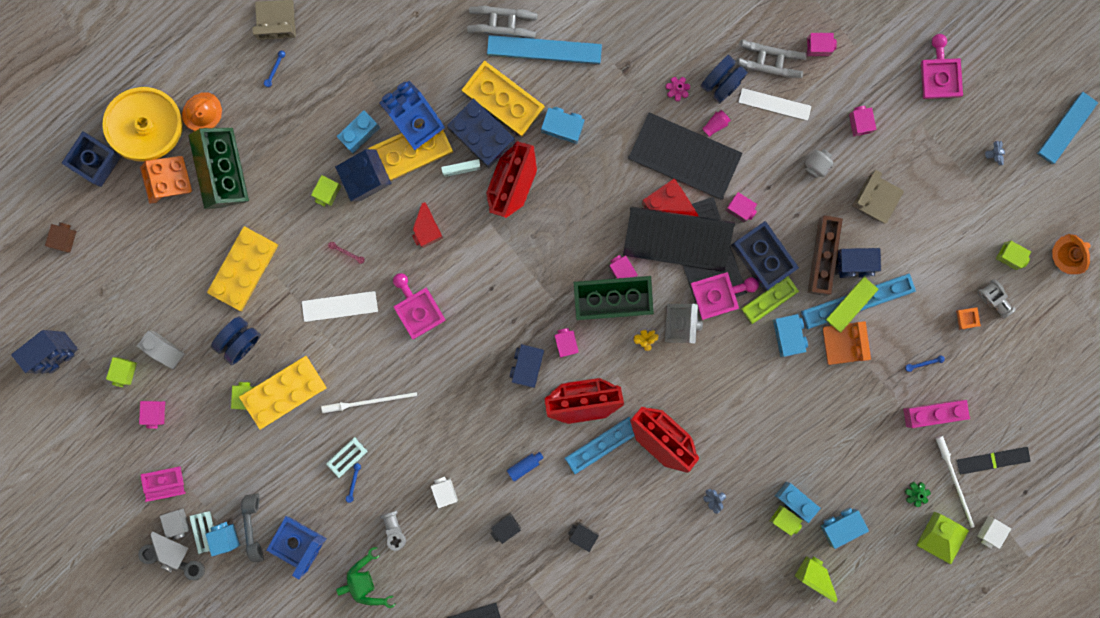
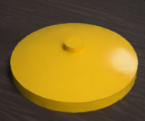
[103,87,183,162]

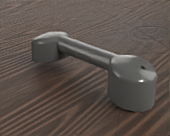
[241,494,264,562]
[138,545,205,580]

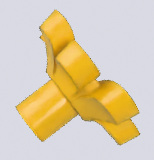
[633,330,658,351]

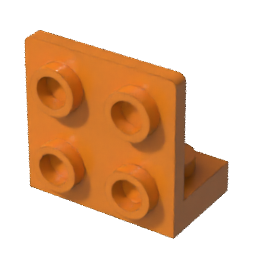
[140,156,192,204]
[822,321,871,365]

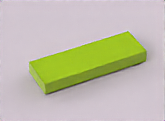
[741,276,799,324]
[825,277,879,333]

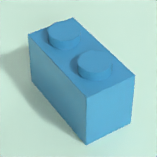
[541,107,585,144]
[336,110,380,154]
[773,314,808,357]
[775,481,821,523]
[820,508,869,549]
[205,522,240,556]

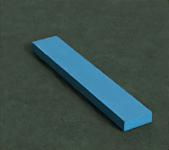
[487,35,602,64]
[801,273,916,329]

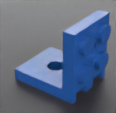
[379,80,445,150]
[266,516,327,580]

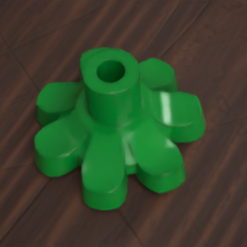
[905,482,931,507]

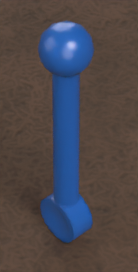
[264,50,285,87]
[905,355,945,372]
[346,463,361,503]

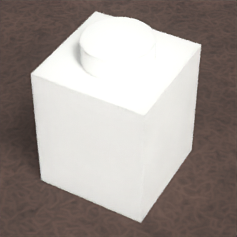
[431,477,458,508]
[977,517,1011,549]

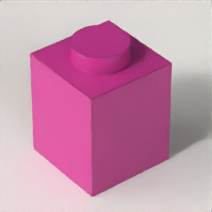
[807,33,837,56]
[849,106,877,137]
[725,192,757,223]
[609,255,638,278]
[554,328,579,358]
[139,401,165,428]

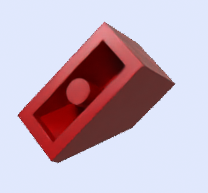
[412,202,443,248]

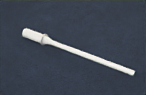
[321,392,417,413]
[935,436,975,528]

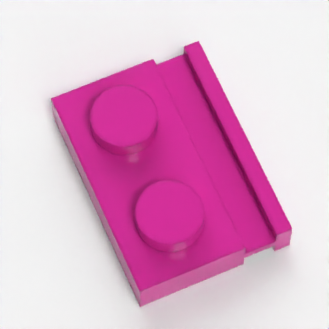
[140,466,186,502]

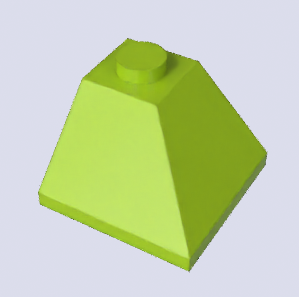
[916,512,969,564]
[795,556,838,603]

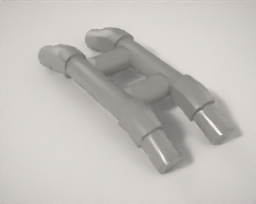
[467,6,537,39]
[735,39,807,78]

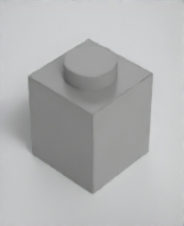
[160,508,190,540]

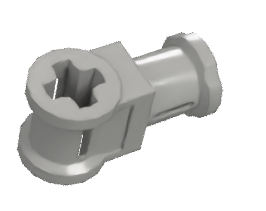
[978,279,1016,319]
[380,511,406,551]

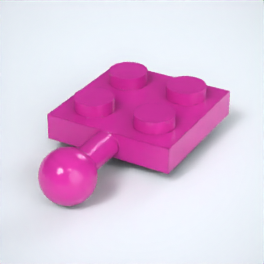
[921,34,963,99]
[690,272,759,320]
[393,273,446,340]

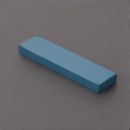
[1037,92,1098,164]
[565,417,635,474]

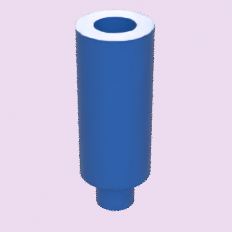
[507,452,544,482]

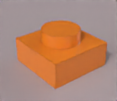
[956,307,981,330]

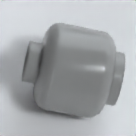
[805,149,834,178]

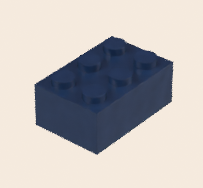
[447,98,515,169]
[731,221,799,291]
[11,330,79,374]

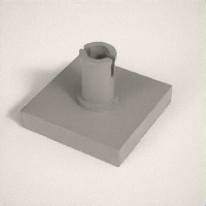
[665,304,703,343]

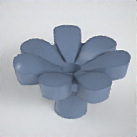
[985,141,1005,165]
[703,489,726,514]

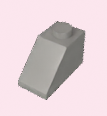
[137,331,185,369]
[150,531,188,573]

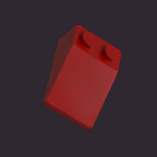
[642,179,699,217]

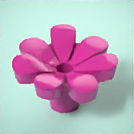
[666,77,690,102]

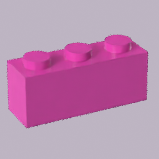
[903,399,970,428]

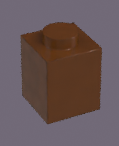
[45,222,77,253]

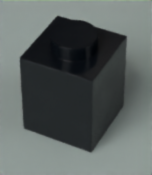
[490,513,521,544]
[568,522,599,552]

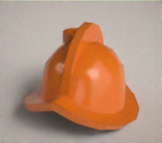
[182,92,222,131]
[1052,234,1091,274]

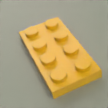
[461,60,545,137]
[368,123,454,181]
[207,226,278,311]
[239,356,326,430]

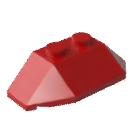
[486,141,537,218]
[544,378,624,424]
[630,407,699,473]

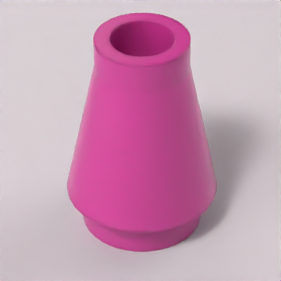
[702,110,731,137]

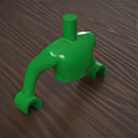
[336,547,396,608]

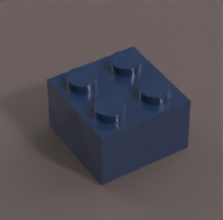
[62,131,122,187]
[335,149,392,201]
[834,248,881,278]
[509,344,544,388]

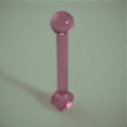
[328,242,365,264]

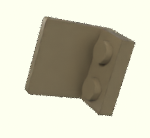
[253,0,296,40]
[852,170,904,224]

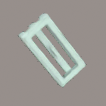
[441,159,481,177]
[326,438,368,478]
[190,511,213,554]

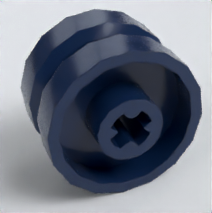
[700,54,749,104]
[211,316,261,365]

